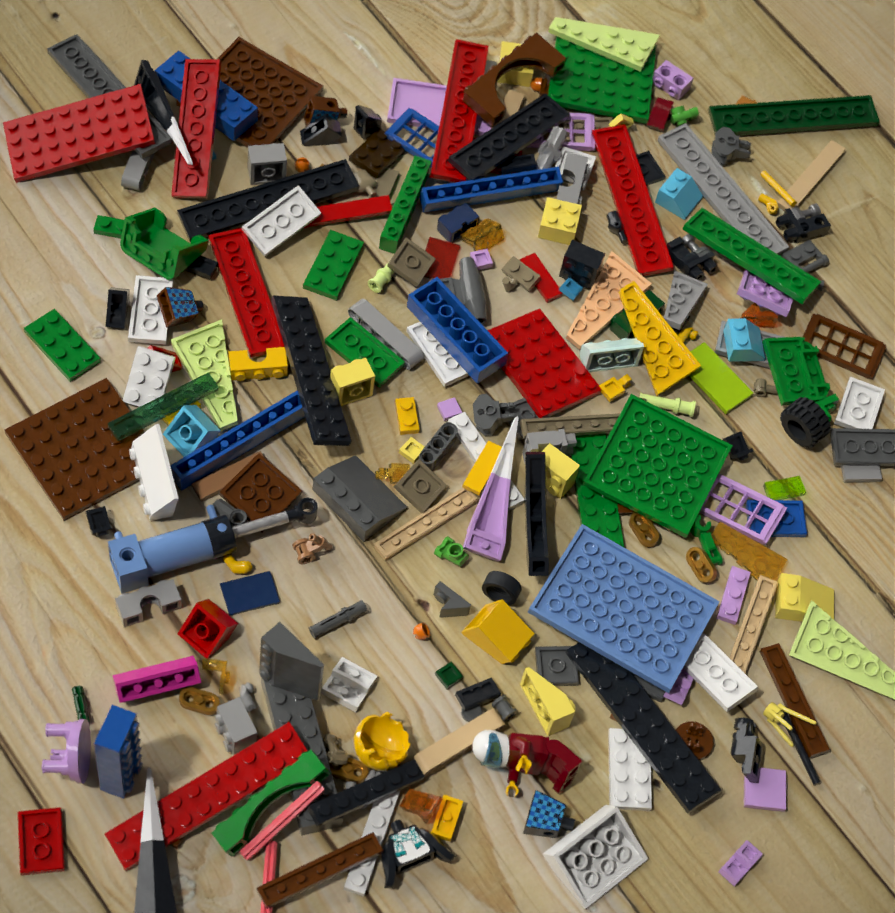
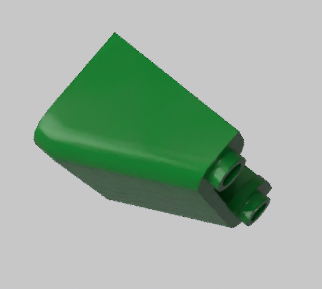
[120,207,209,280]

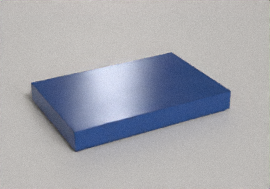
[745,500,807,538]

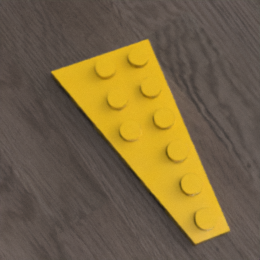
[618,281,701,396]

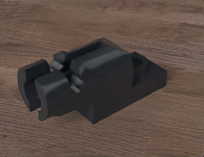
[730,718,764,782]

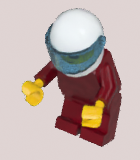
[472,730,583,798]

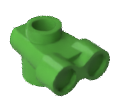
[670,106,699,126]
[434,536,469,567]

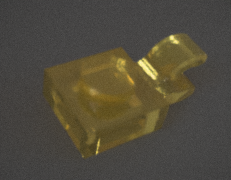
[375,463,410,484]

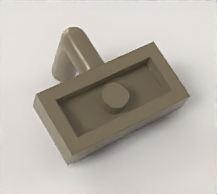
[502,256,541,292]

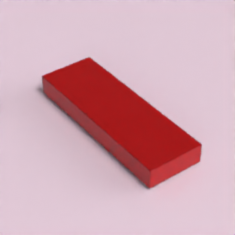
[520,253,563,303]

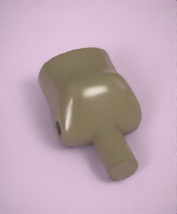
[354,170,377,198]

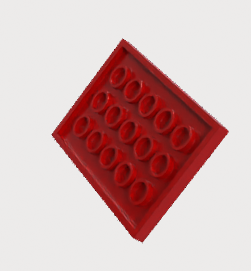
[487,308,601,418]

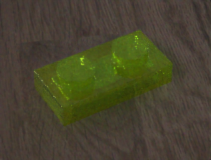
[763,476,806,500]

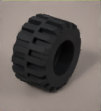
[780,397,831,448]

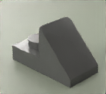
[433,581,471,618]

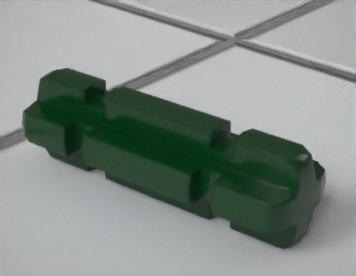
[72,685,90,723]

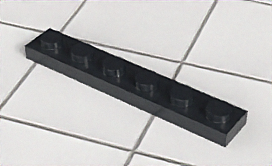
[307,759,425,827]

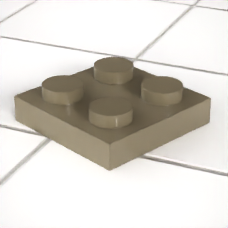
[387,237,436,287]
[394,459,447,514]

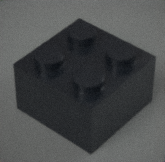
[559,240,605,290]

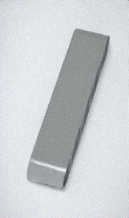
[121,118,164,191]
[348,299,424,370]

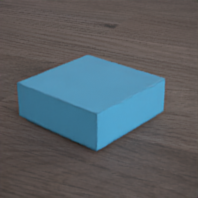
[559,278,583,300]

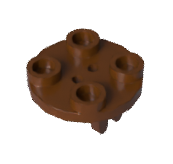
[676,721,713,760]

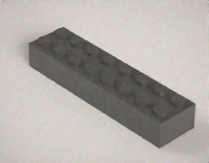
[261,678,344,836]

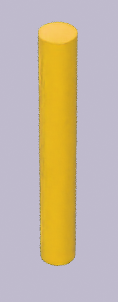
[760,171,797,207]

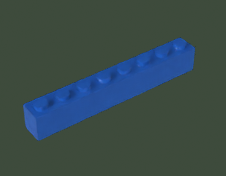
[419,167,563,213]
[170,391,305,491]

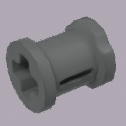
[492,695,518,722]

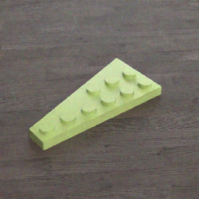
[548,17,660,72]
[171,319,238,432]
[789,600,895,700]

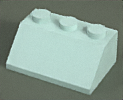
[579,338,644,372]

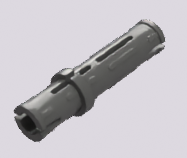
[308,600,367,638]

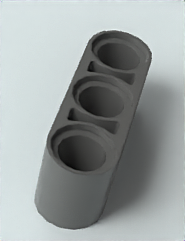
[419,422,458,471]

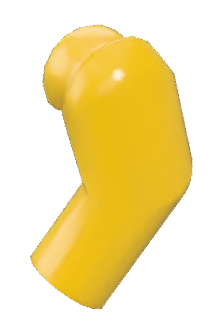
[758,193,779,215]
[678,327,698,343]
[223,554,252,574]

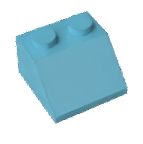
[655,168,703,220]
[723,318,765,362]
[163,405,221,457]

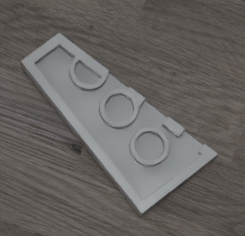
[664,271,708,330]

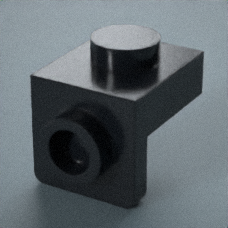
[723,431,754,461]
[85,506,112,537]

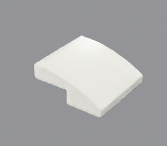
[321,657,377,712]

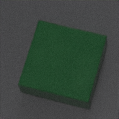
[435,661,464,690]

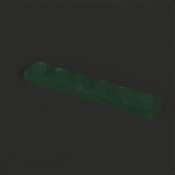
[108,372,218,441]

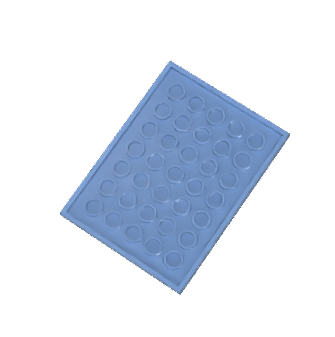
[528,524,720,693]

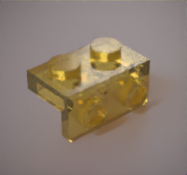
[461,218,505,251]

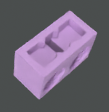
[653,60,693,101]

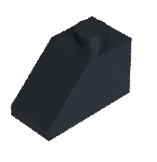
[354,105,382,140]
[300,114,342,146]

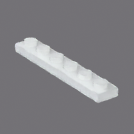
[448,412,525,511]
[343,790,400,897]

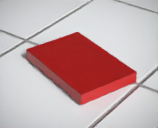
[18,807,65,876]

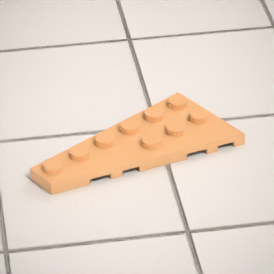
[566,251,652,350]

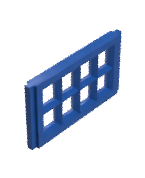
[384,108,439,168]

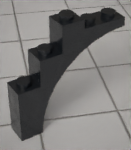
[524,452,549,576]

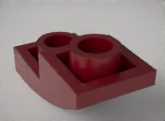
[647,97,674,131]

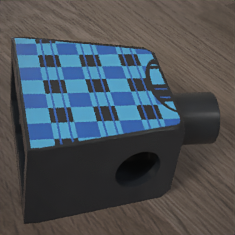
[523,790,575,838]

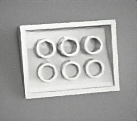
[129,424,178,521]
[543,805,648,909]

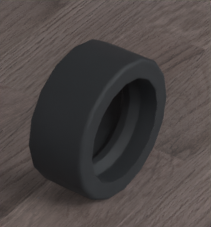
[482,571,522,605]

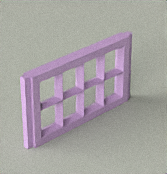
[527,113,595,151]
[699,474,787,545]

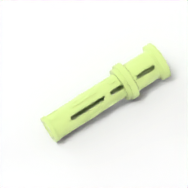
[367,262,394,293]
[639,392,696,418]

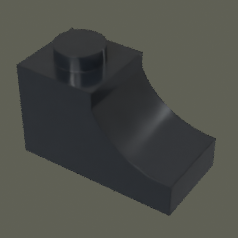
[105,287,130,329]

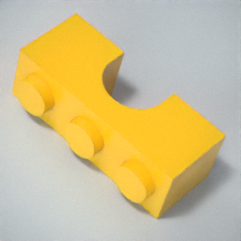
[228,347,288,381]

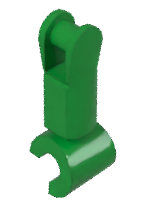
[690,515,723,565]

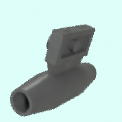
[440,257,486,325]

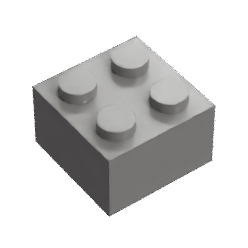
[247,143,287,185]
[215,697,257,756]

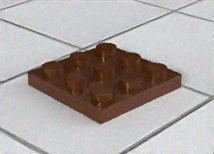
[219,453,302,533]

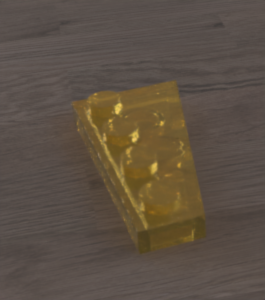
[712,522,788,581]

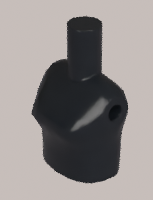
[606,210,628,244]

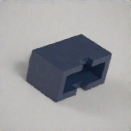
[437,203,479,244]

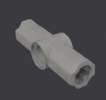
[532,126,567,171]

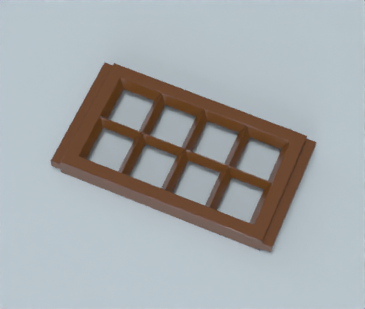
[803,313,887,379]

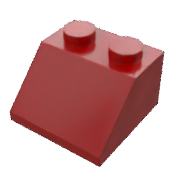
[177,599,239,659]

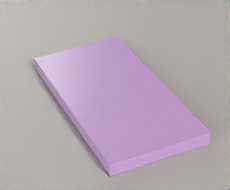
[387,78,492,136]

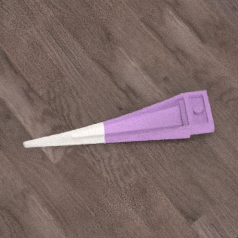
[463,416,519,562]

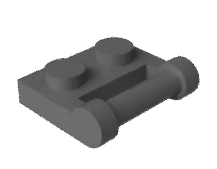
[781,240,829,273]

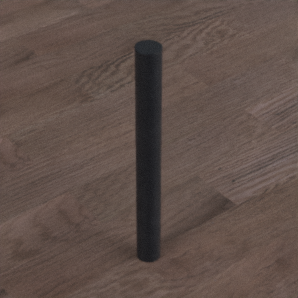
[783,711,821,786]

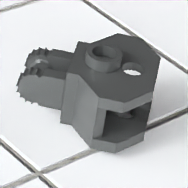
[711,127,751,166]
[473,394,517,437]

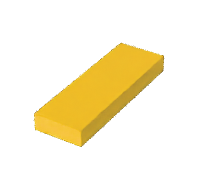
[462,440,502,496]

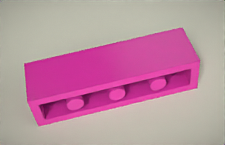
[112,656,201,703]

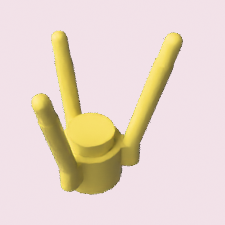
[763,702,816,747]

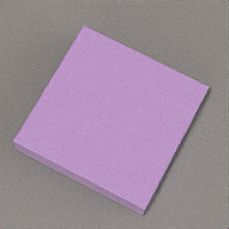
[744,768,786,812]

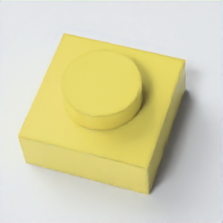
[609,114,634,129]
[399,437,425,464]

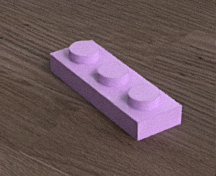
[716,566,751,625]

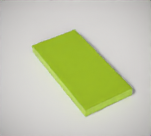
[688,342,753,415]

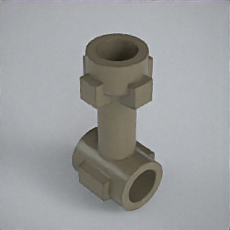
[754,378,778,397]
[323,734,348,766]

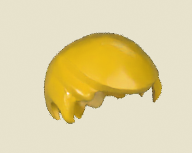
[353,712,411,771]

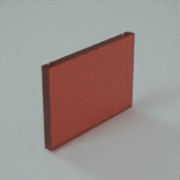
[424,237,460,279]

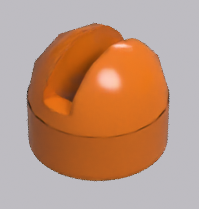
[530,77,544,92]
[295,157,309,173]
[413,622,430,640]

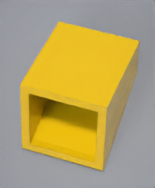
[461,599,535,664]

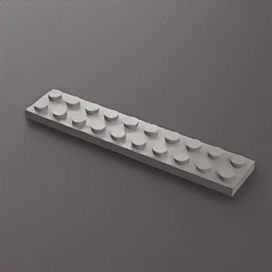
[657,124,789,255]

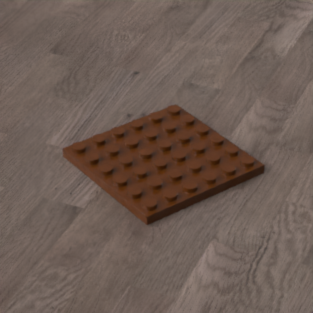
[177,36,323,147]
[4,378,145,521]

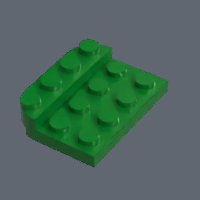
[762,337,830,406]

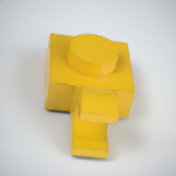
[599,374,632,402]

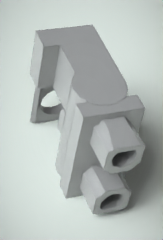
[522,429,577,463]

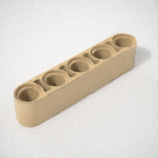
[412,708,506,777]

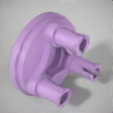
[42,719,91,784]

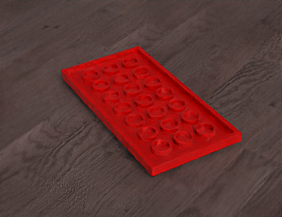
[3,84,156,183]

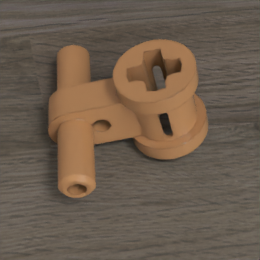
[292,533,332,564]

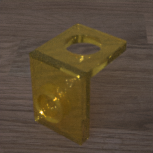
[202,658,230,694]

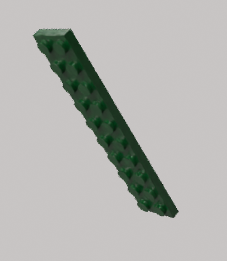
[708,95,880,136]

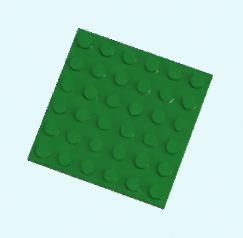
[548,36,656,124]
[582,394,733,538]

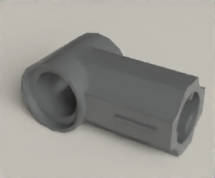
[213,498,247,527]

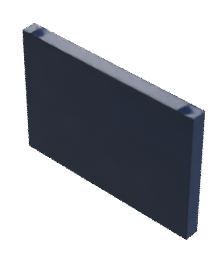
[220,571,280,616]

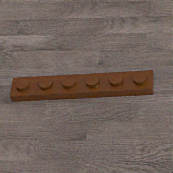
[760,643,830,758]
[257,832,383,909]

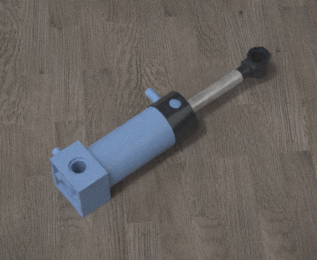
[108,497,318,594]

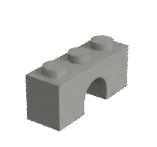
[557,153,590,205]
[115,579,182,627]

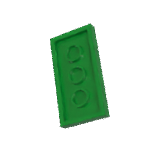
[303,230,364,301]
[24,308,101,382]
[325,317,405,388]

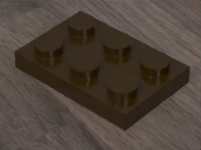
[348,128,406,178]

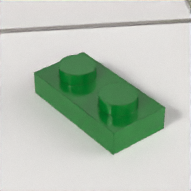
[93,215,124,239]

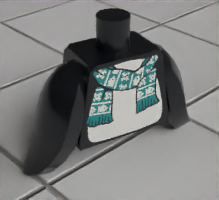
[381,820,456,888]

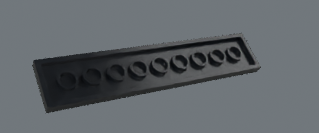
[177,159,359,242]
[271,295,352,446]
[566,642,721,814]

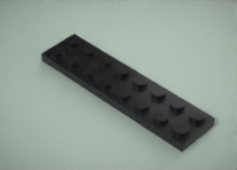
[448,93,570,180]

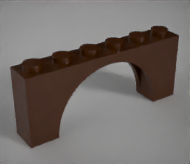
[463,32,566,127]

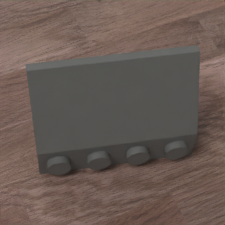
[312,455,407,542]
[259,622,324,701]

